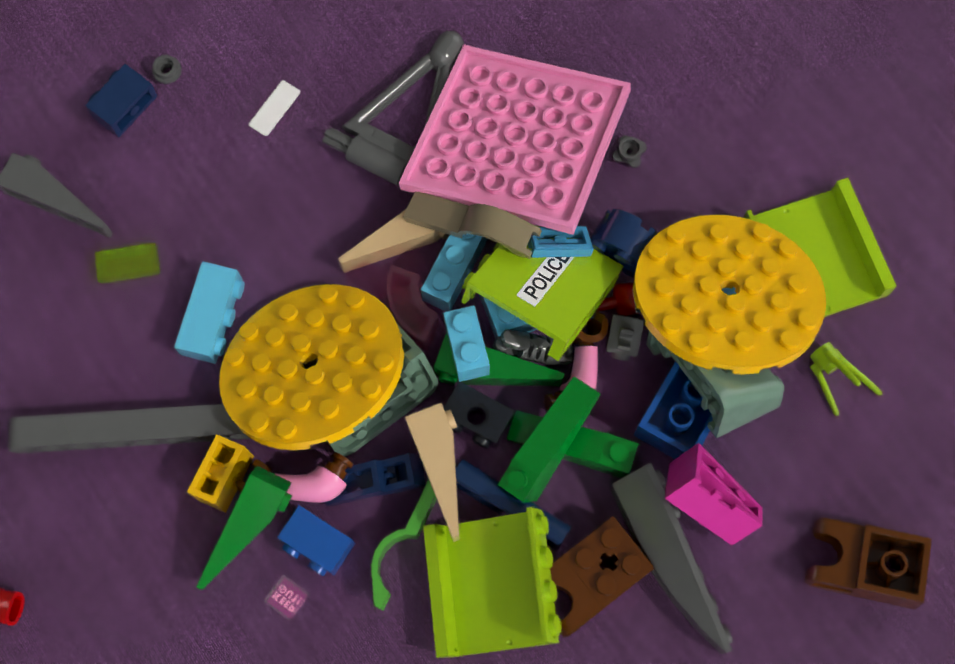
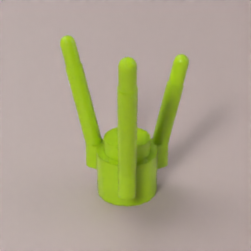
[809,342,882,416]

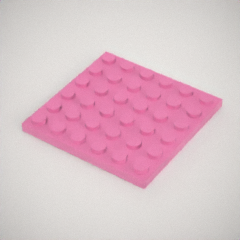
[399,45,631,235]

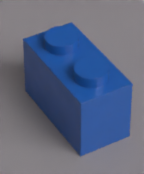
[277,505,356,577]

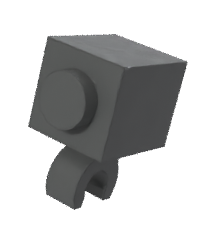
[606,313,644,361]

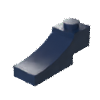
[325,453,426,507]

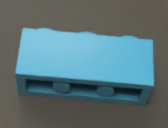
[421,234,488,312]
[174,261,244,364]

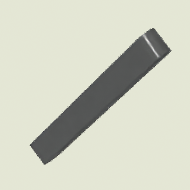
[8,404,251,453]

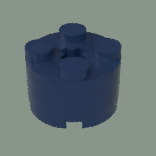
[590,208,658,278]

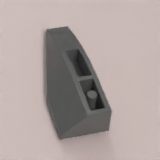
[610,463,733,654]

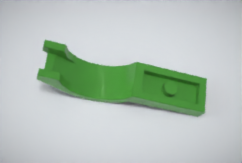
[371,480,437,611]

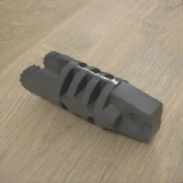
[492,329,573,366]

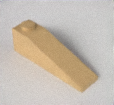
[338,209,449,273]
[405,403,460,542]

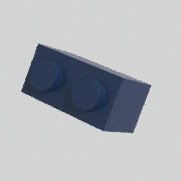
[85,64,158,138]

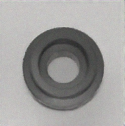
[152,55,182,84]

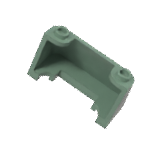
[327,323,438,456]
[646,331,784,438]

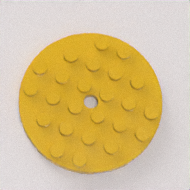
[633,215,826,374]
[219,284,404,450]

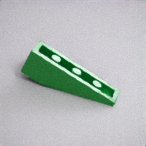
[433,333,565,386]
[498,377,601,503]
[507,410,639,479]
[196,466,292,590]

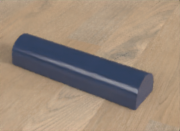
[456,459,572,550]

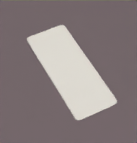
[249,80,300,136]

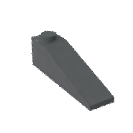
[0,153,113,238]

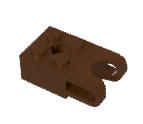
[550,516,654,638]
[805,518,932,610]

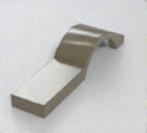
[403,191,542,259]

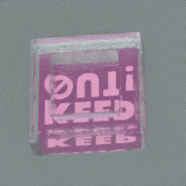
[264,575,310,621]

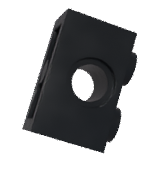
[444,382,515,449]

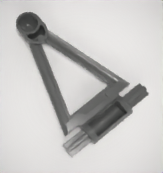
[322,30,464,186]

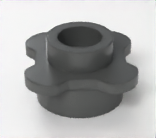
[613,135,647,168]

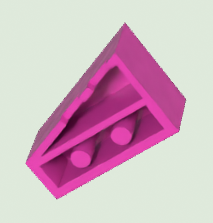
[665,443,763,545]

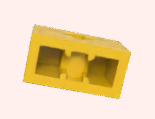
[187,434,254,513]

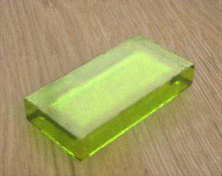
[95,243,160,284]

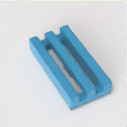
[528,226,594,258]

